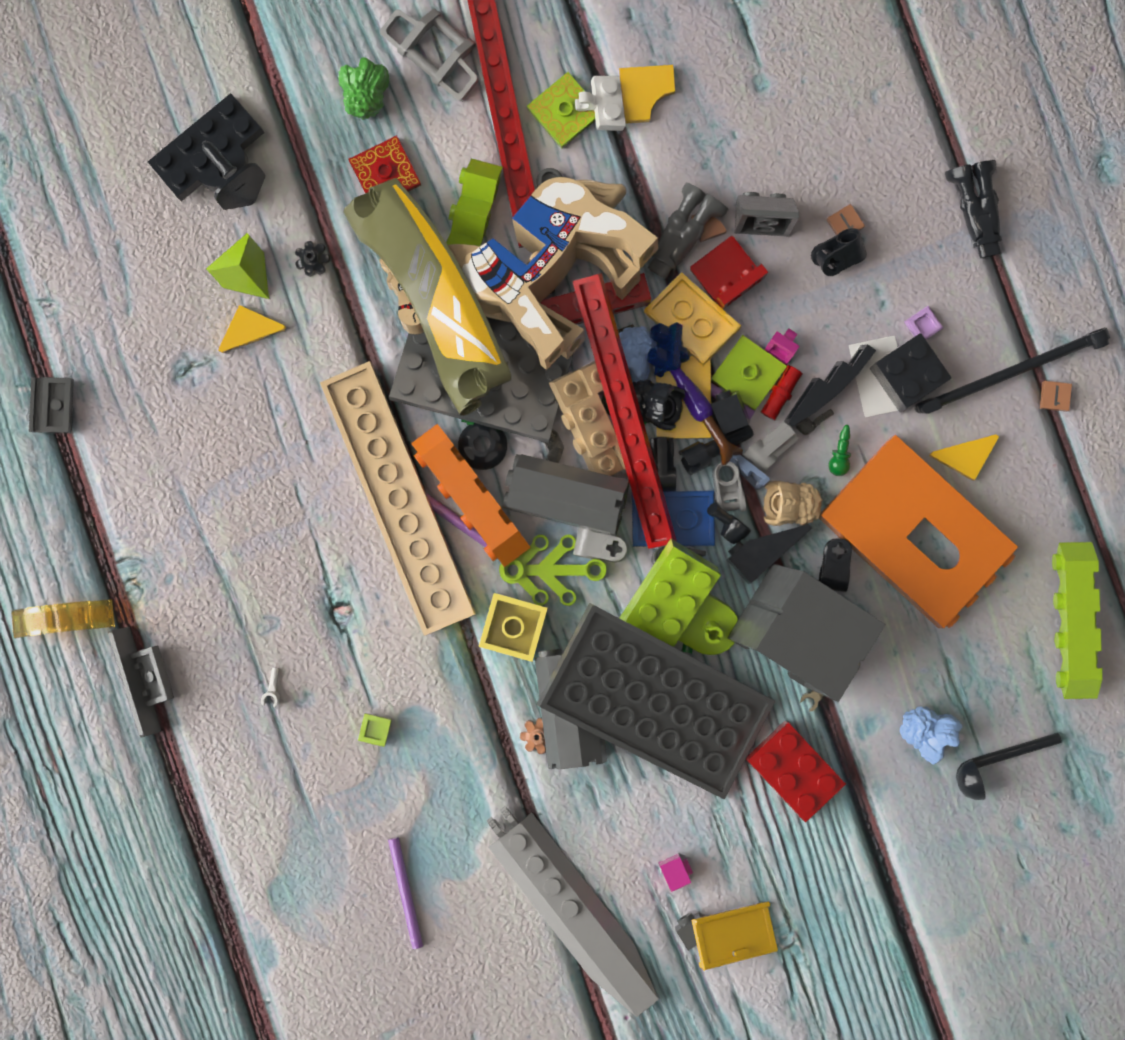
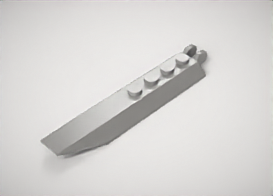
[487,806,659,1017]

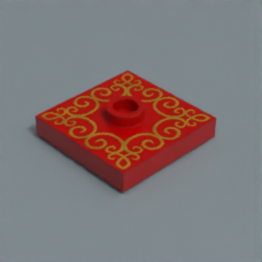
[348,135,421,193]

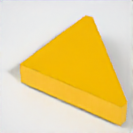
[218,305,286,353]
[929,434,999,481]

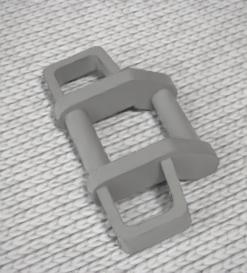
[380,8,479,101]

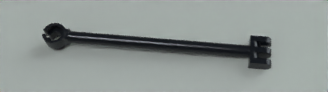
[915,327,1110,414]

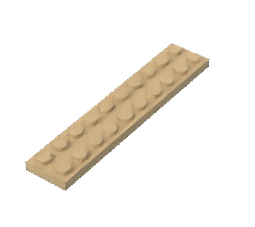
[320,361,476,636]

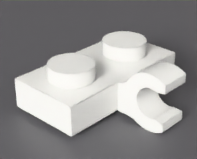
[575,76,626,131]

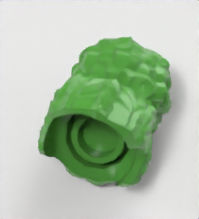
[338,57,390,120]

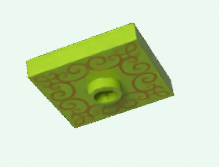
[527,72,596,149]

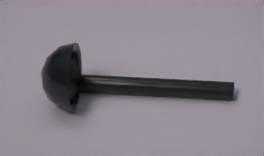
[956,733,1062,800]

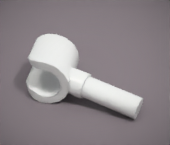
[261,668,280,707]

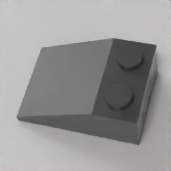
[734,192,799,237]

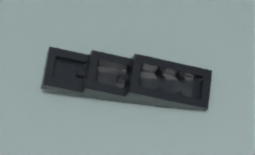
[784,344,876,427]

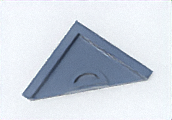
[730,455,771,490]

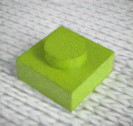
[358,713,392,747]

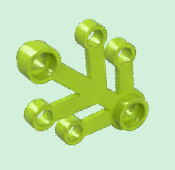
[499,534,606,606]

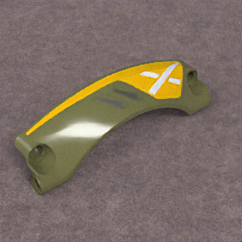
[343,178,511,416]

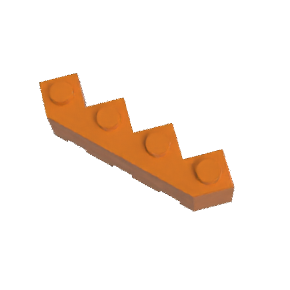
[411,424,531,567]

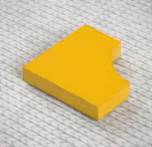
[619,65,675,124]

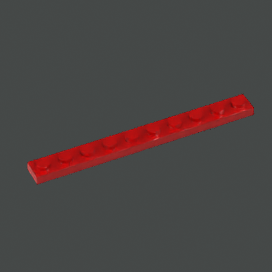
[467,0,535,248]
[572,273,677,549]

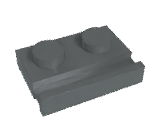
[29,377,74,434]

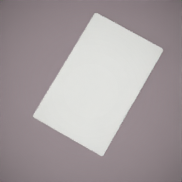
[849,336,911,417]

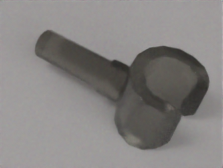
[796,409,834,435]

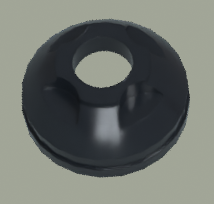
[458,423,508,470]

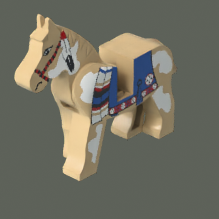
[379,177,658,370]

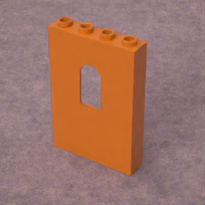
[819,434,1018,628]

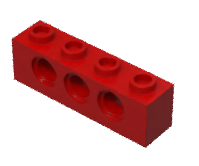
[540,273,651,325]

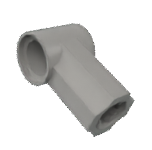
[742,422,799,472]

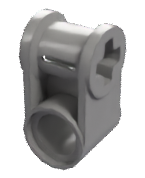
[712,461,746,512]
[573,528,627,562]

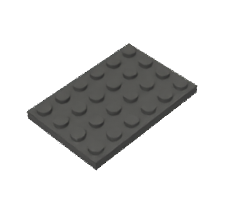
[389,317,574,443]

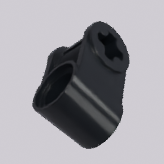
[811,228,867,276]
[818,538,852,592]

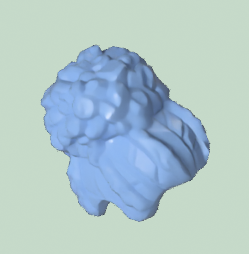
[619,326,656,382]
[900,706,963,765]

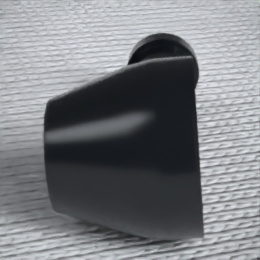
[707,502,752,545]

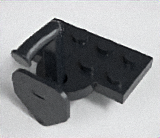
[147,93,265,210]

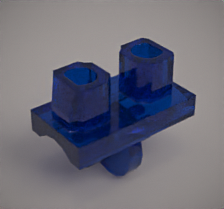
[647,322,690,378]

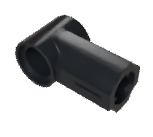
[650,437,676,492]

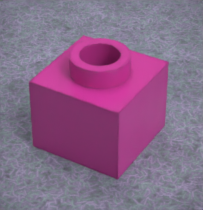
[658,854,693,892]

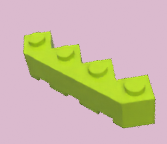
[445,158,503,247]
[1052,542,1103,699]

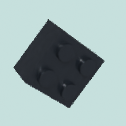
[870,333,952,413]

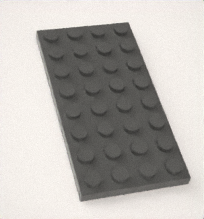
[536,603,775,800]

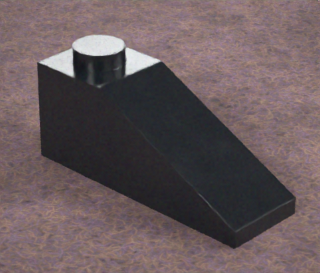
[727,524,812,584]

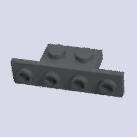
[108,627,174,738]

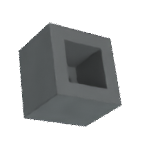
[675,912,701,951]

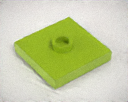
[711,335,787,411]

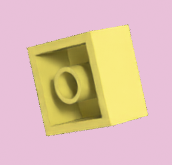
[479,593,548,662]

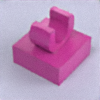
[764,328,800,365]

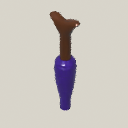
[667,361,743,465]

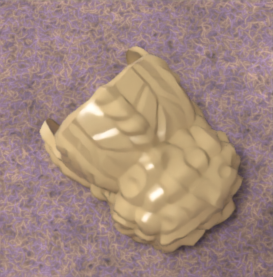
[763,481,822,526]

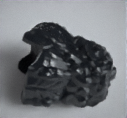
[632,380,685,430]

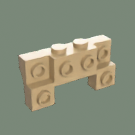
[549,361,626,476]

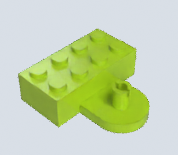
[619,539,738,655]

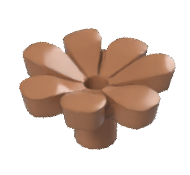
[520,718,546,754]

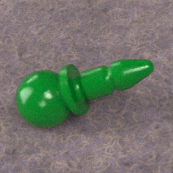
[828,425,851,476]

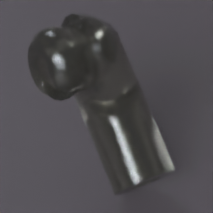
[541,429,564,463]

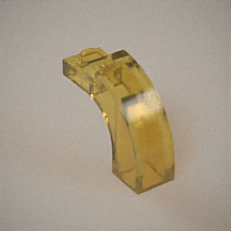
[11,599,115,638]

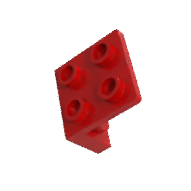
[690,236,768,310]

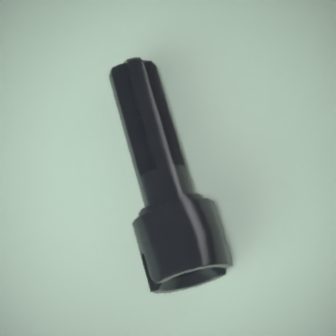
[678,425,754,475]

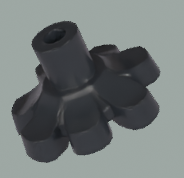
[295,241,330,277]

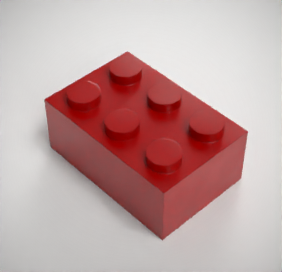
[746,721,846,823]

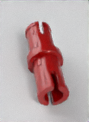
[760,365,803,421]

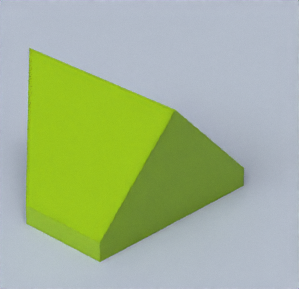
[206,233,269,299]

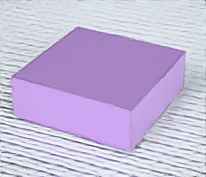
[904,306,943,340]

